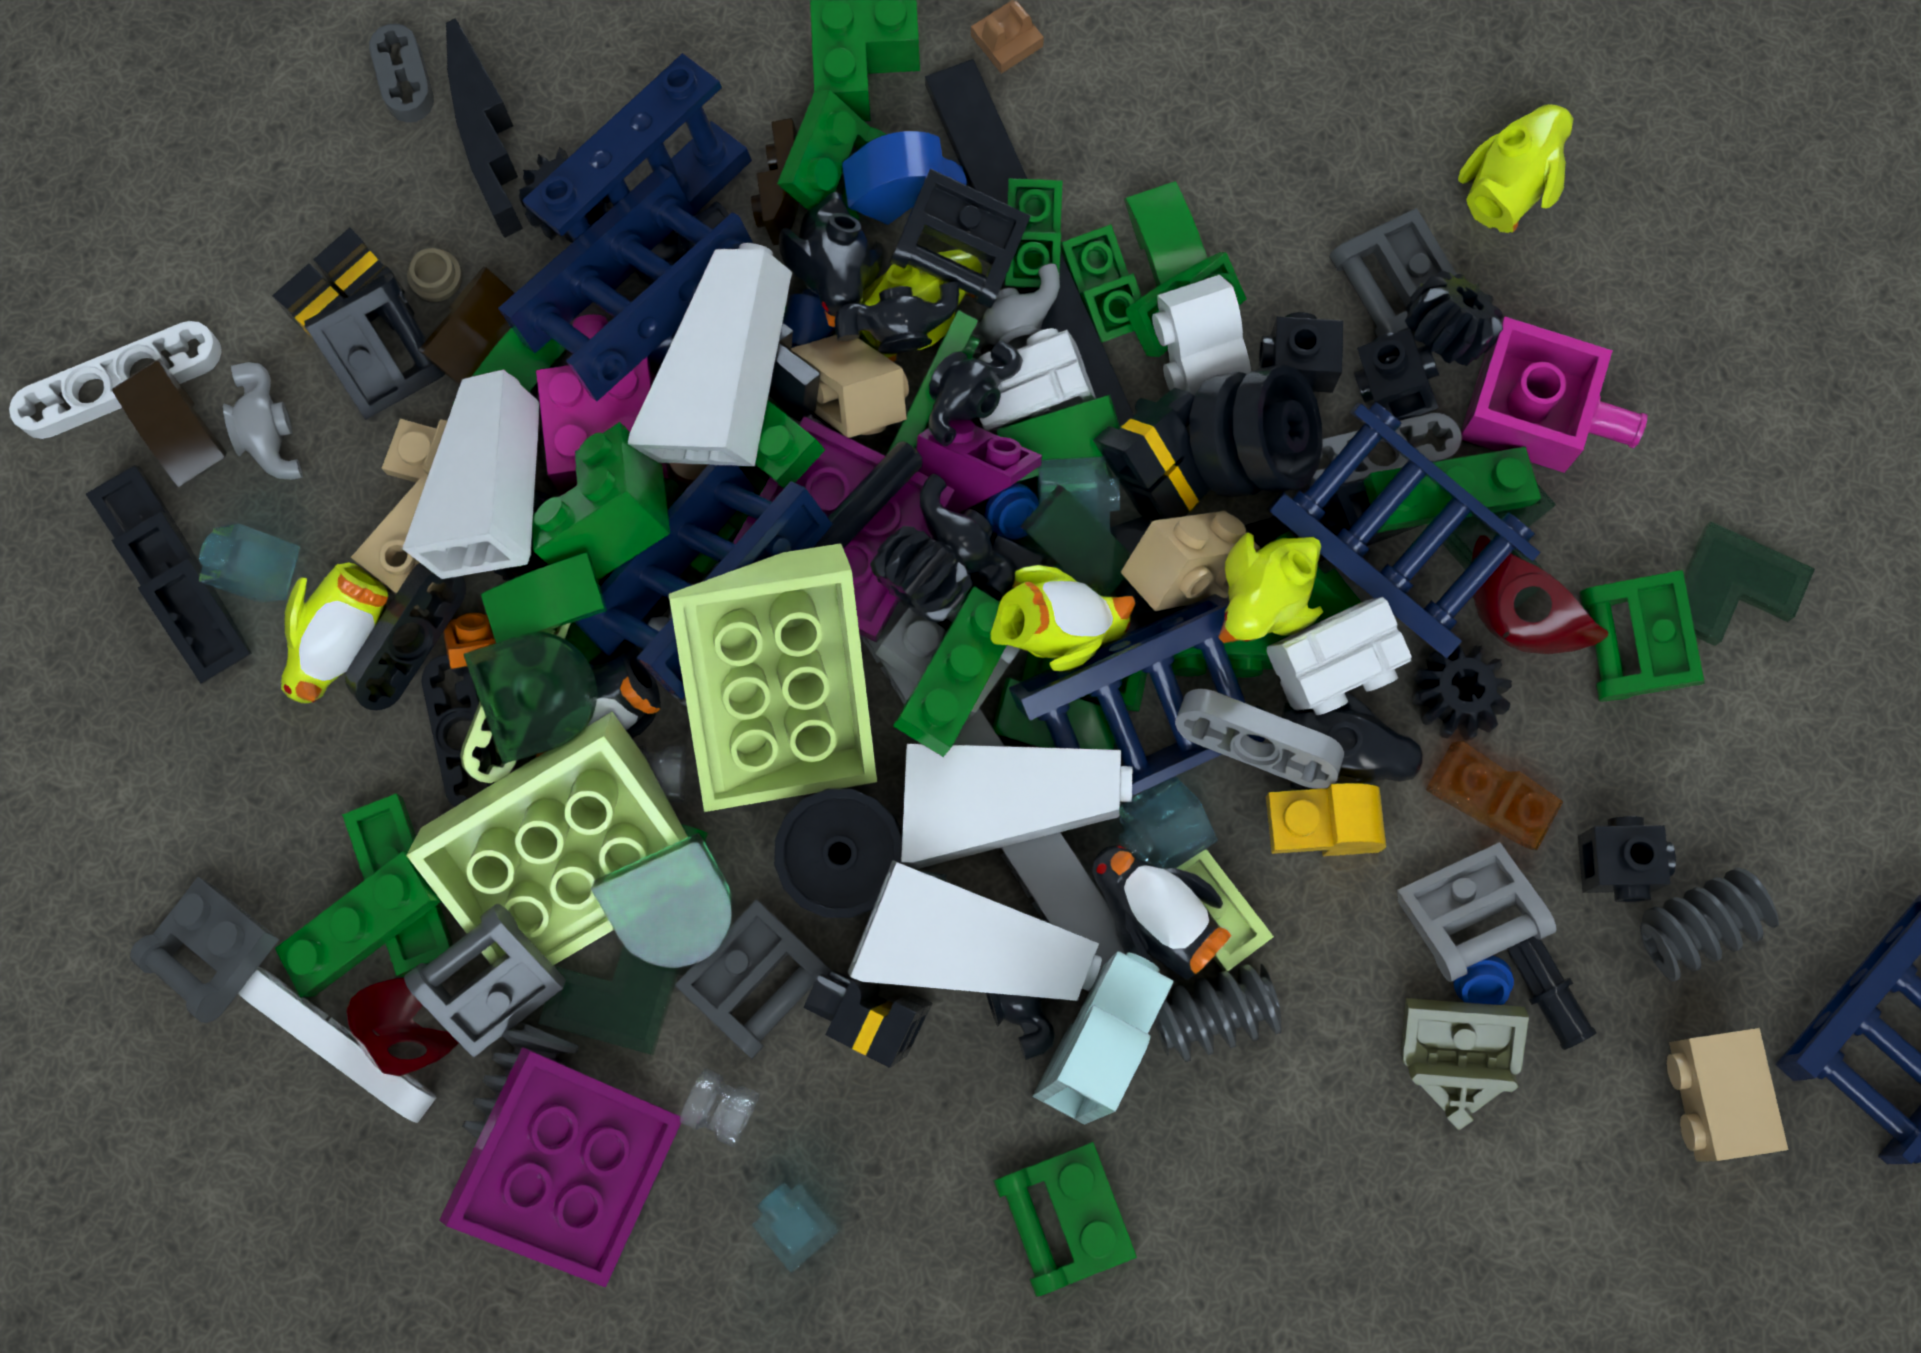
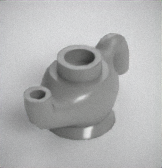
[971,264,1060,359]
[223,362,303,480]

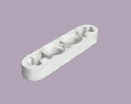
[9,321,221,439]
[238,967,437,1123]

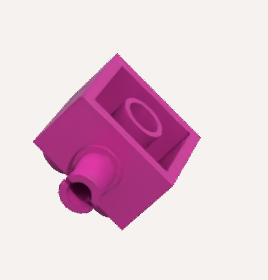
[536,315,669,495]
[1461,317,1648,473]

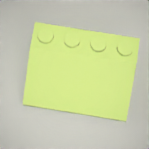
[669,543,877,812]
[406,712,706,965]

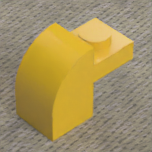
[1266,783,1386,856]

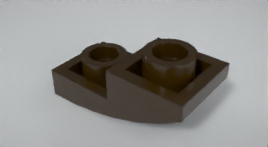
[751,118,799,246]
[418,266,515,386]
[112,358,227,487]

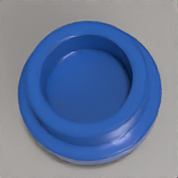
[985,484,1040,539]
[1453,956,1514,1005]

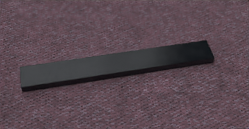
[925,59,1134,427]

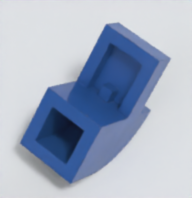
[842,131,966,225]

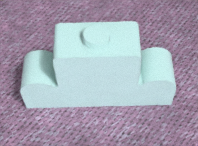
[1032,951,1173,1125]

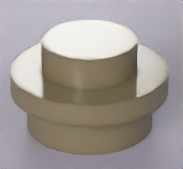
[407,248,463,302]

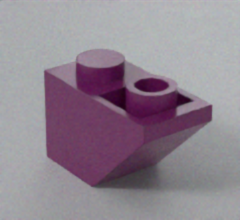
[916,420,1042,513]

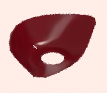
[1471,535,1608,654]
[346,977,459,1076]

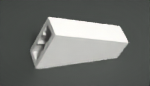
[628,243,792,466]
[402,369,540,579]
[901,744,1132,869]
[848,860,1102,1001]

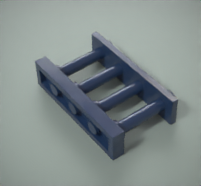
[522,53,752,290]
[498,165,753,401]
[1268,402,1541,659]
[574,464,833,700]
[1009,594,1268,796]
[1775,895,1921,1164]

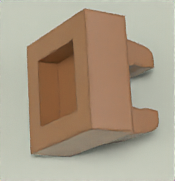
[971,0,1044,74]

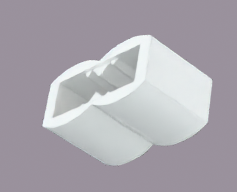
[1152,275,1251,396]

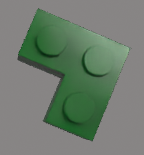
[810,0,920,121]
[532,422,670,580]

